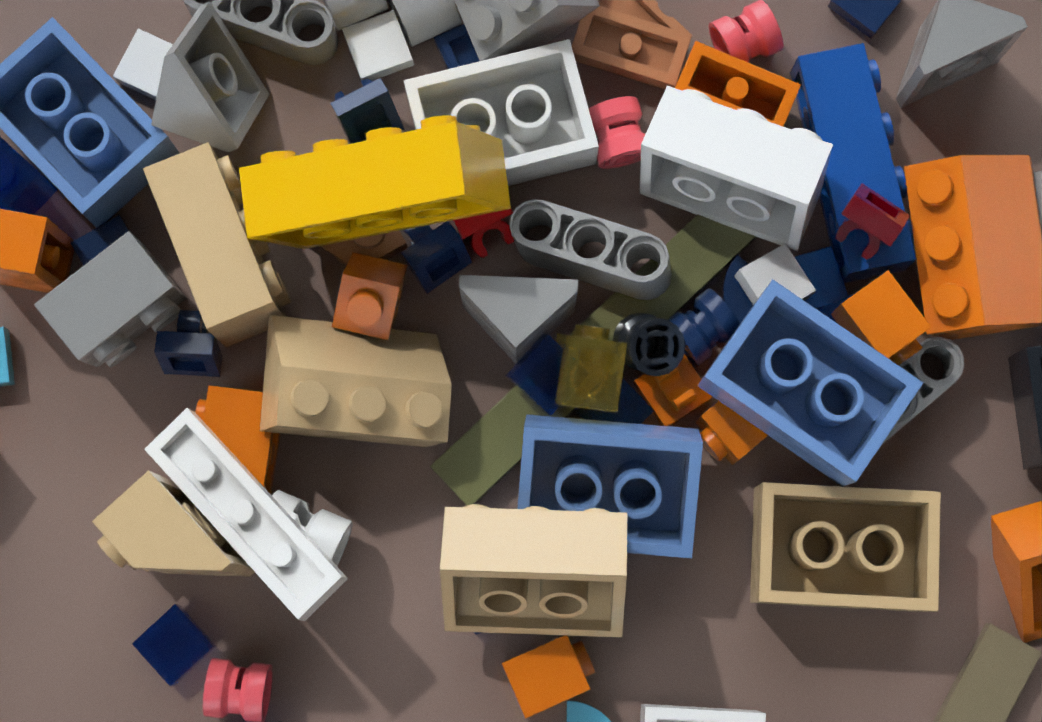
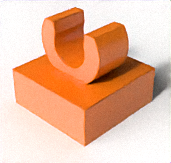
[633,354,713,426]

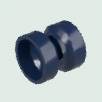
[667,288,740,367]

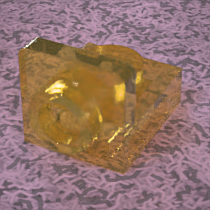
[555,324,627,413]

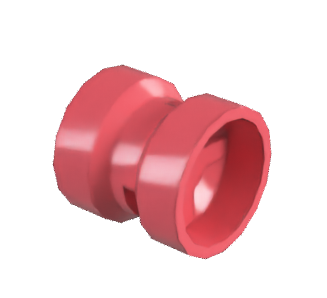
[708,0,784,63]
[589,96,645,169]
[203,658,273,722]

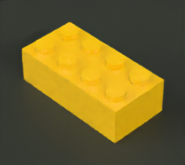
[239,115,511,249]

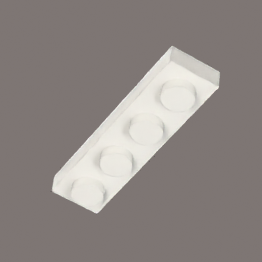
[145,408,348,621]

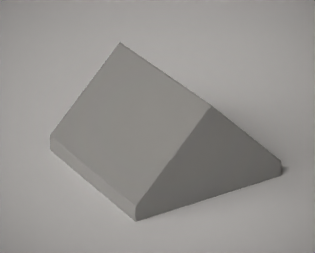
[896,0,1028,108]
[151,1,269,152]
[459,275,578,365]

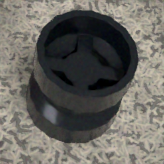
[612,313,685,376]

